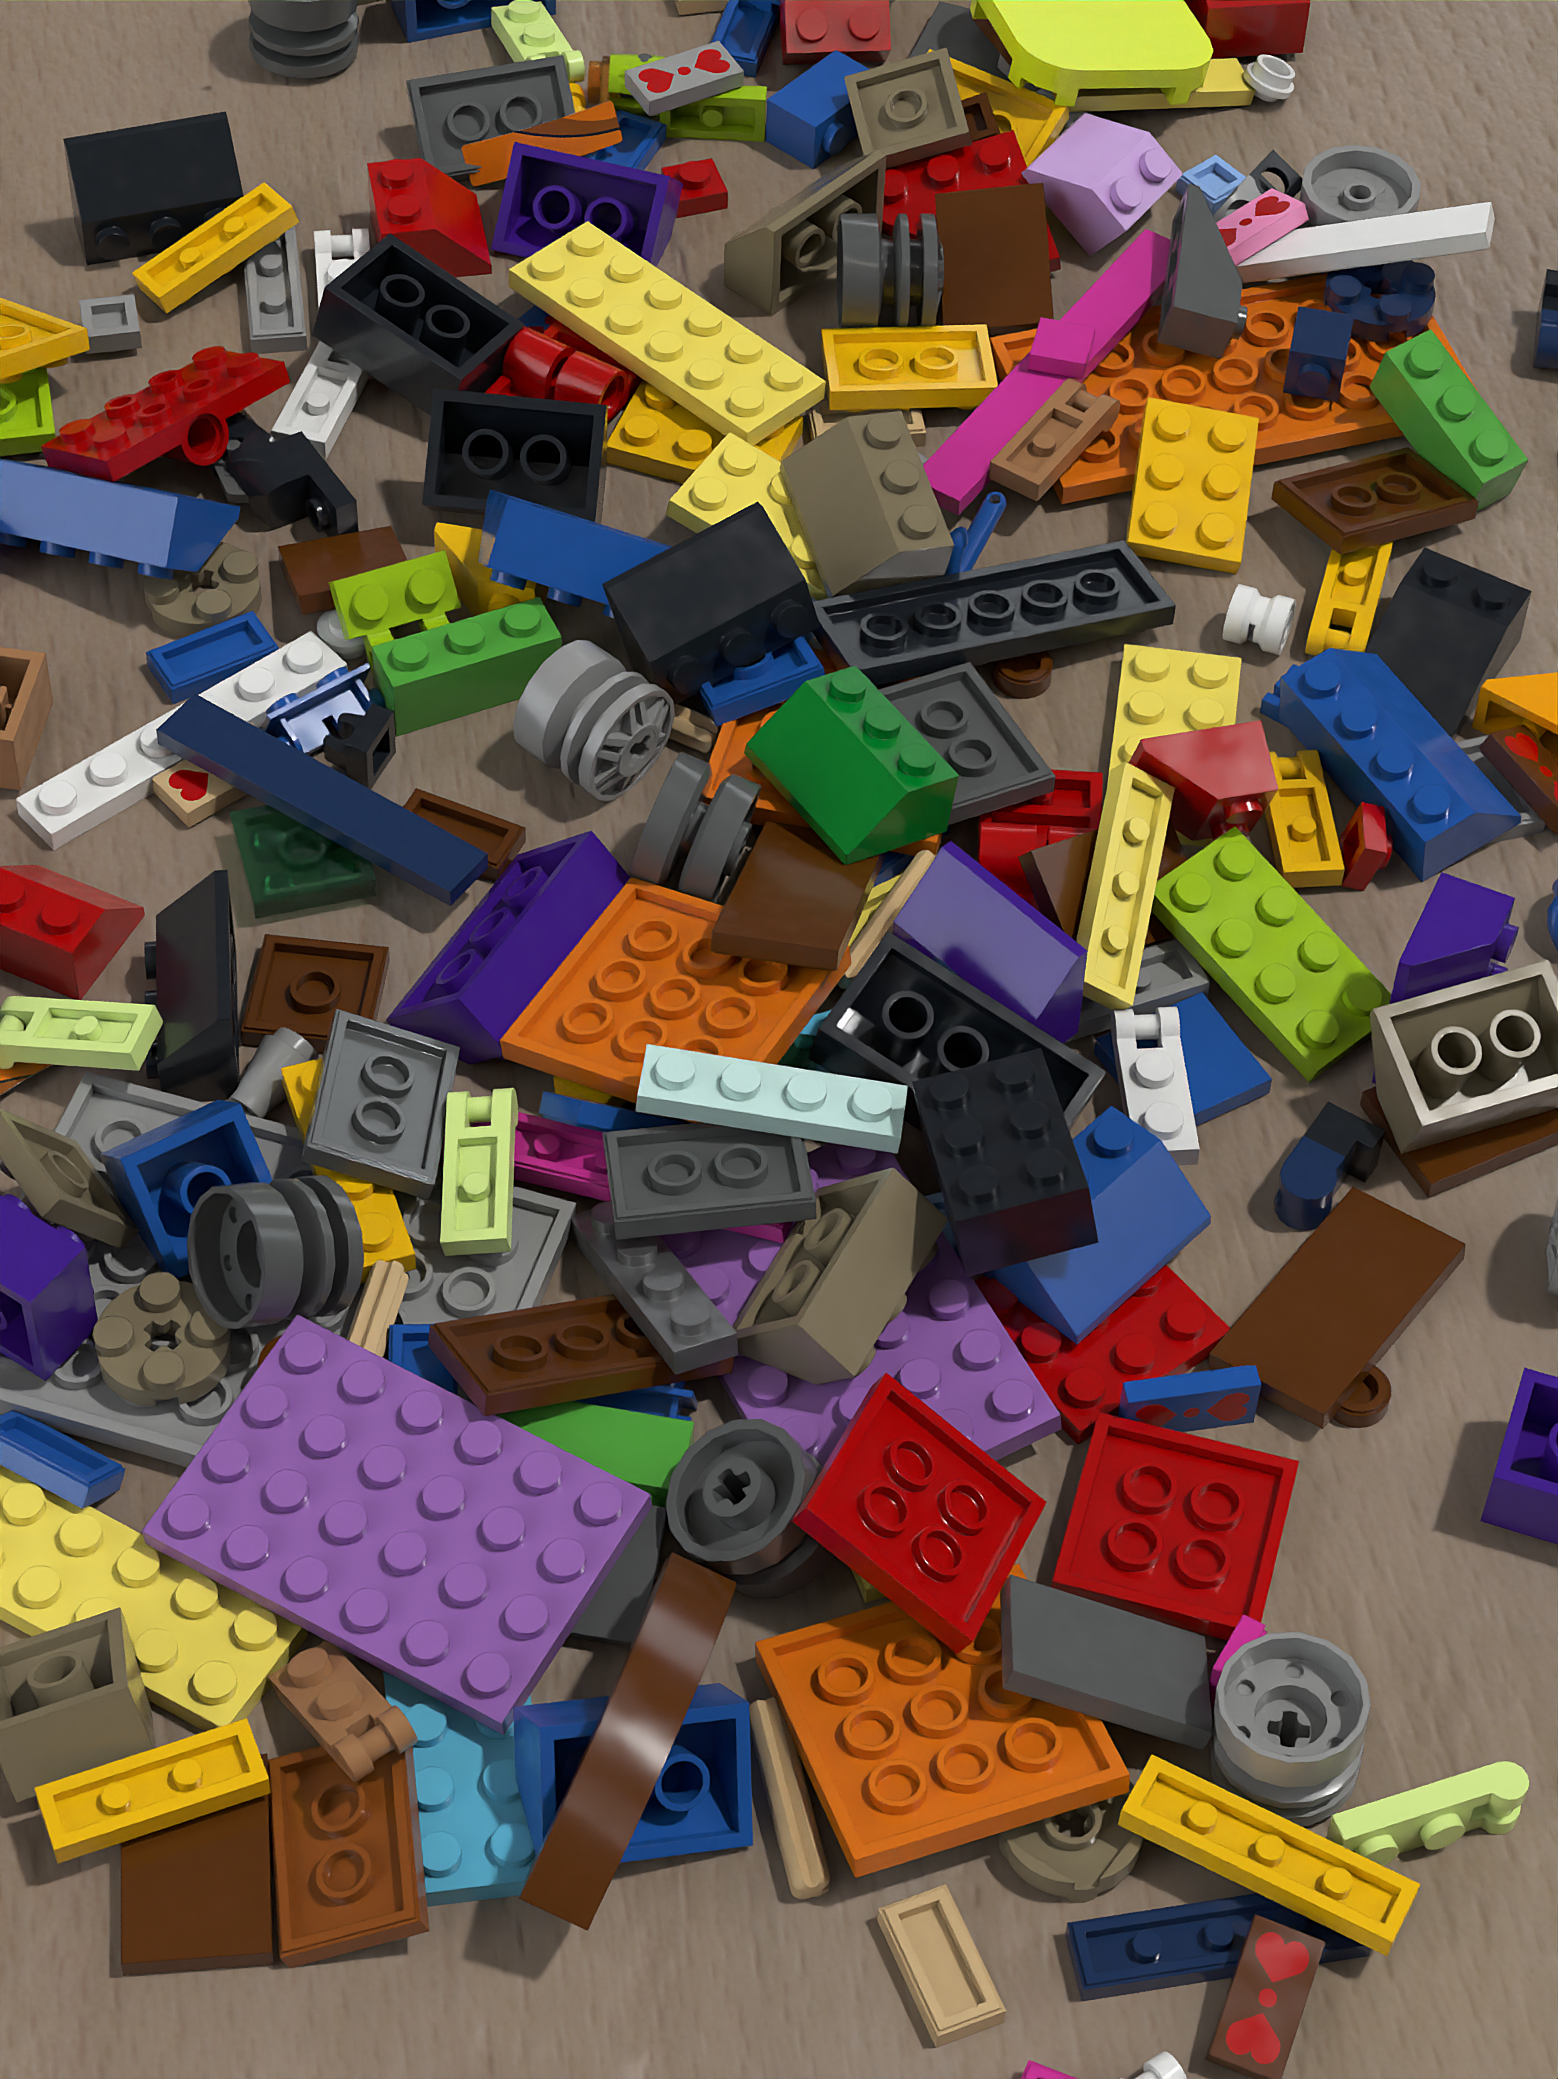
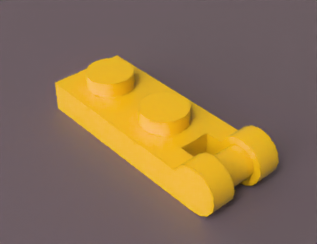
[1305,541,1394,656]
[1265,749,1345,888]

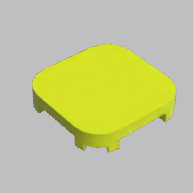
[970,0,1213,107]

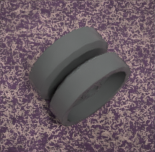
[629,752,762,903]
[665,1419,834,1598]

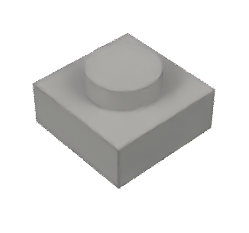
[79,294,142,354]

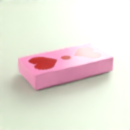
[1216,188,1309,266]

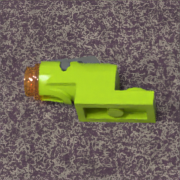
[587,53,767,142]

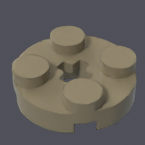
[143,542,262,638]
[92,1272,232,1407]
[998,1781,1144,1903]

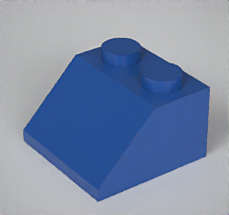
[100,1100,273,1279]

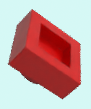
[661,158,728,218]
[1338,802,1393,891]

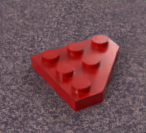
[882,130,1061,272]

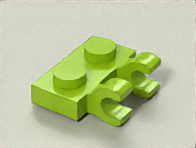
[328,550,461,675]

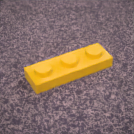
[132,182,299,314]
[34,1718,271,1864]

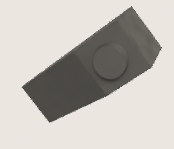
[1157,184,1248,359]

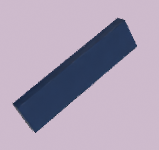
[1065,1893,1371,2002]

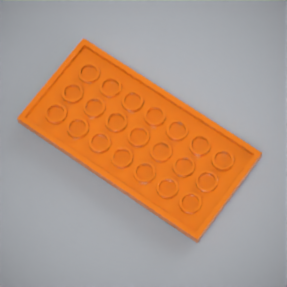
[989,273,1479,504]

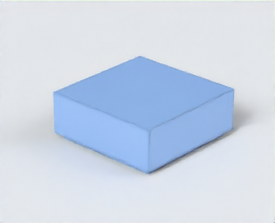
[1176,155,1246,215]

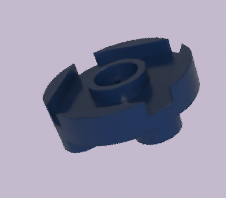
[1323,260,1436,342]

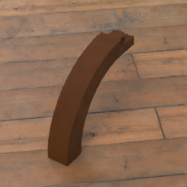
[519,1552,737,1931]

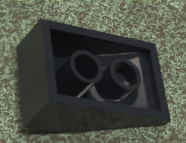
[1365,547,1532,741]

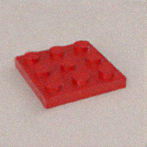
[974,1265,1231,1445]
[791,1373,1047,1654]
[1051,1412,1299,1641]

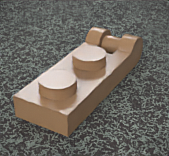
[989,378,1121,502]
[268,1640,418,1782]

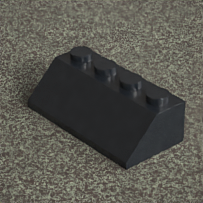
[808,932,1106,1132]

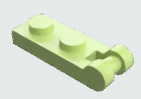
[491,0,585,83]
[0,996,163,1071]
[440,1088,518,1256]
[1326,1761,1529,1866]

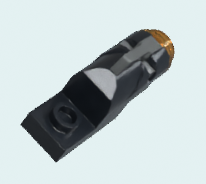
[210,409,359,537]

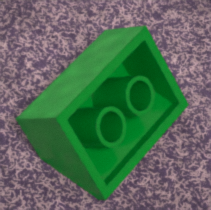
[744,666,959,865]

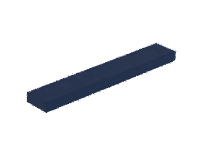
[156,694,488,906]

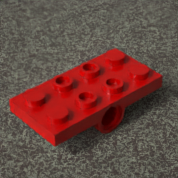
[485,320,642,423]
[41,346,291,482]
[977,769,1103,913]

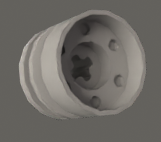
[513,640,675,801]
[1209,1632,1371,1826]

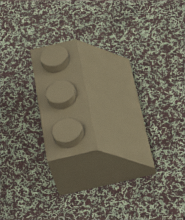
[724,150,886,316]
[780,411,954,598]
[1370,960,1558,1154]
[732,1167,949,1385]

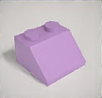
[1021,113,1183,256]

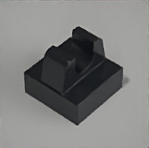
[323,704,396,789]

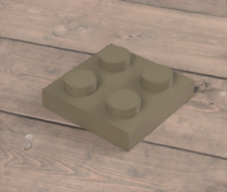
[844,47,972,169]
[0,1109,140,1249]

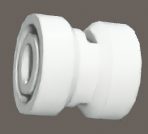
[1223,584,1296,655]

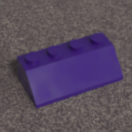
[386,830,631,1065]

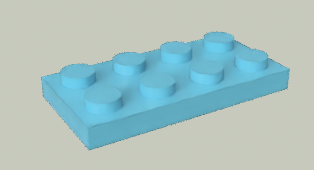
[383,1671,536,1907]

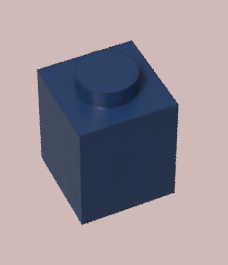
[1283,306,1354,402]

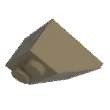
[0,1607,156,1803]

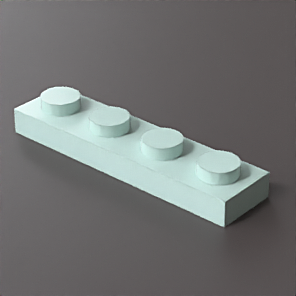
[635,1044,908,1154]

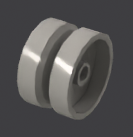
[1296,145,1421,274]

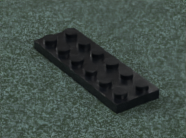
[811,540,1176,687]

